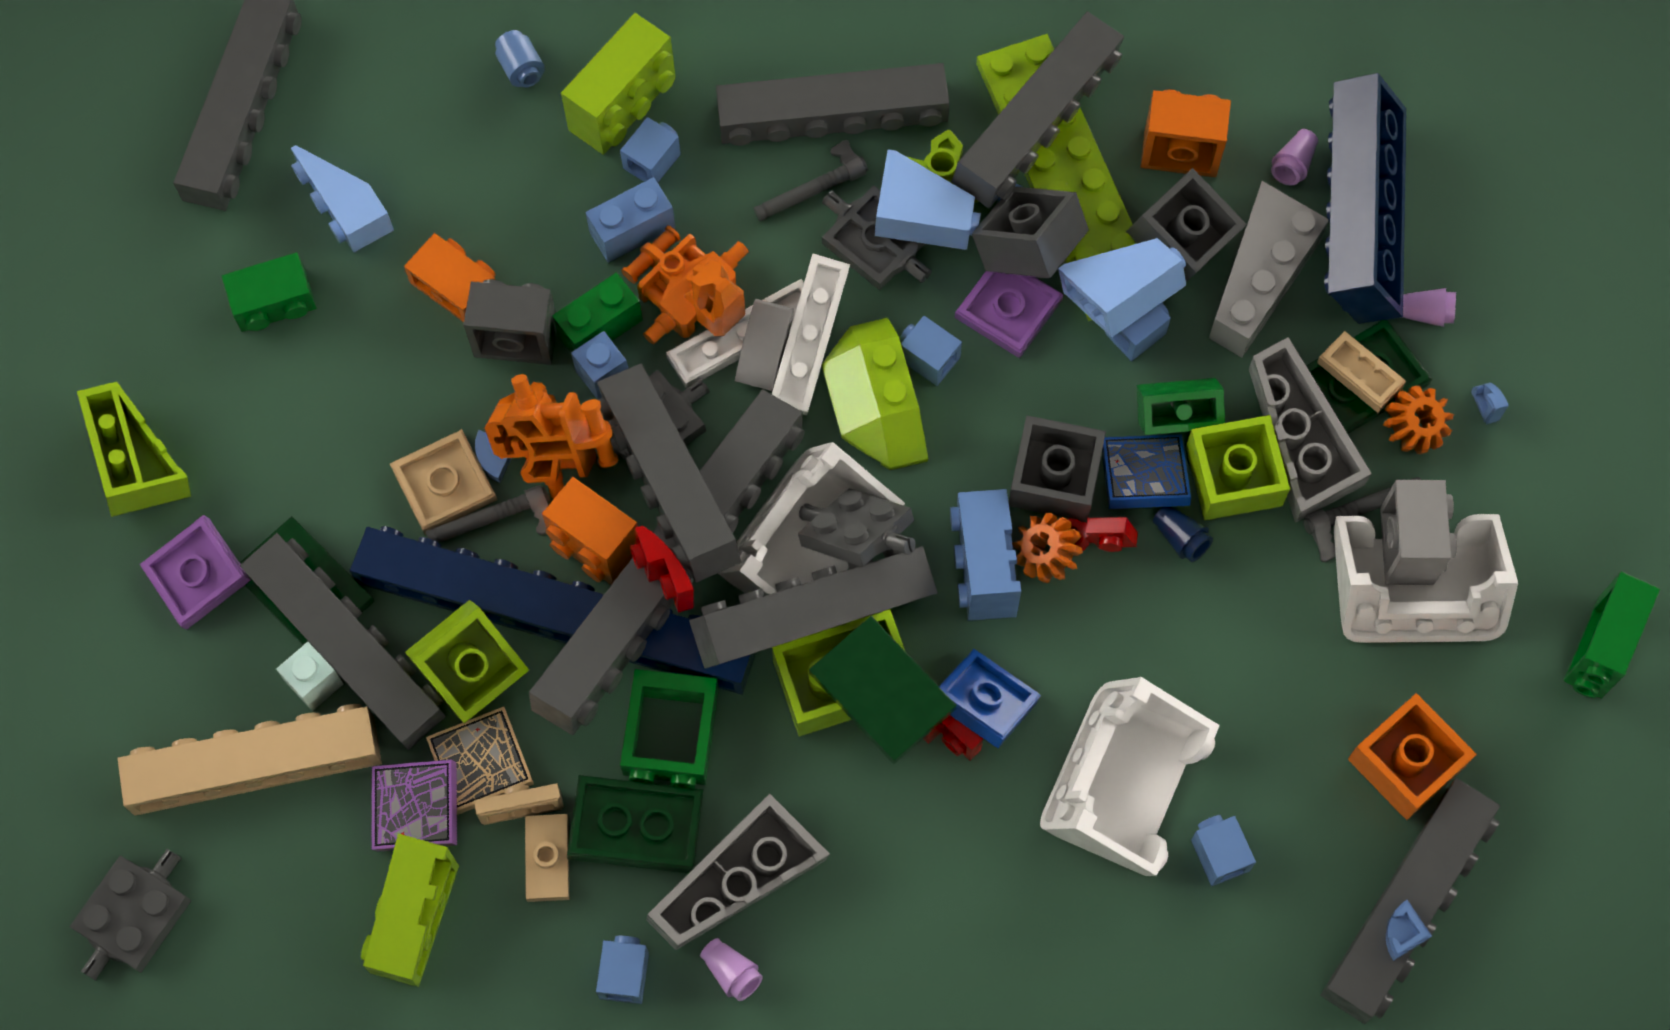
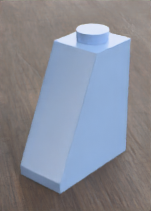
[874,149,981,250]
[1058,238,1186,337]

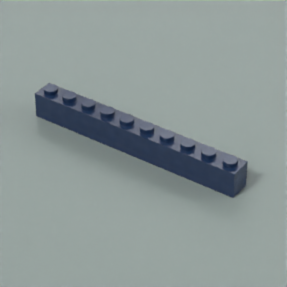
[350,526,756,695]

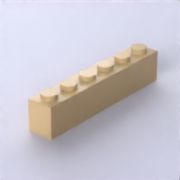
[118,704,382,816]

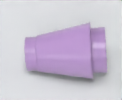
[1271,129,1318,186]
[1400,288,1456,327]
[700,938,763,1001]

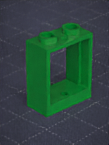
[1563,571,1660,699]
[620,669,719,788]

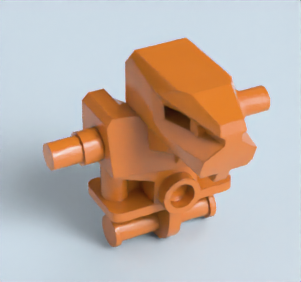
[621,225,749,345]
[485,374,619,499]

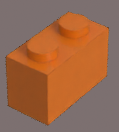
[404,233,496,322]

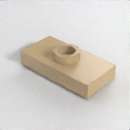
[1317,331,1406,413]
[474,783,564,825]
[525,814,570,902]

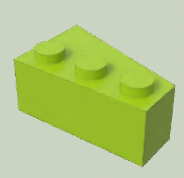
[77,382,191,517]
[361,833,459,987]

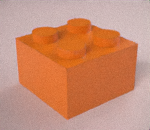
[1140,89,1231,178]
[542,476,638,585]
[1348,693,1477,820]

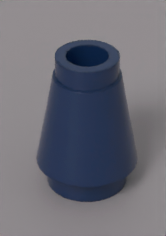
[1153,507,1213,562]

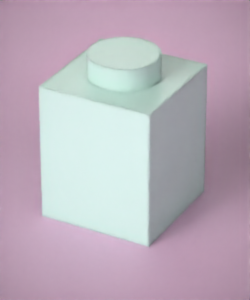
[276,642,343,711]

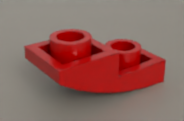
[630,525,694,613]
[923,715,983,761]

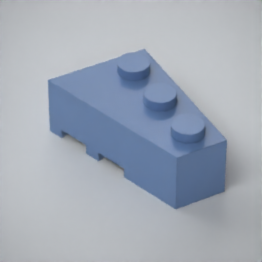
[950,489,1021,621]

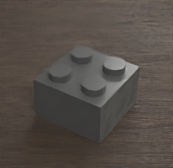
[1126,168,1247,282]
[972,187,1089,278]
[463,279,557,365]
[1009,415,1106,522]

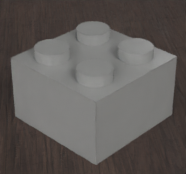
[1380,480,1457,585]

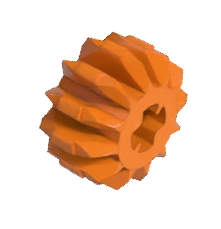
[1383,385,1455,455]
[1012,513,1083,583]

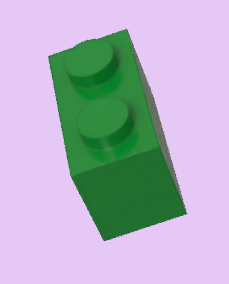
[221,252,317,332]
[552,272,643,352]
[1136,378,1225,435]

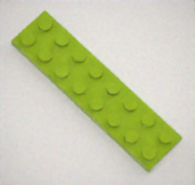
[976,34,1137,322]

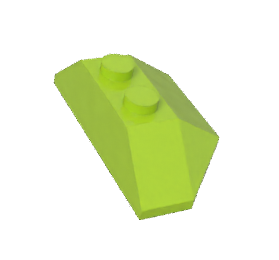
[822,317,929,470]

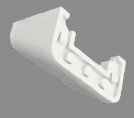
[718,442,905,596]
[1334,514,1518,643]
[1040,677,1220,876]

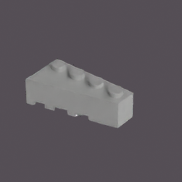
[1209,181,1329,358]
[1249,337,1372,523]
[646,794,830,950]

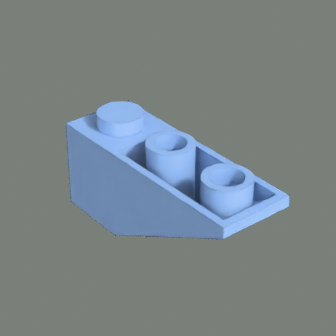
[291,145,394,253]

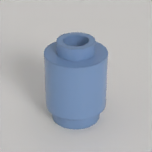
[495,30,545,87]

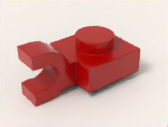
[1068,517,1138,552]

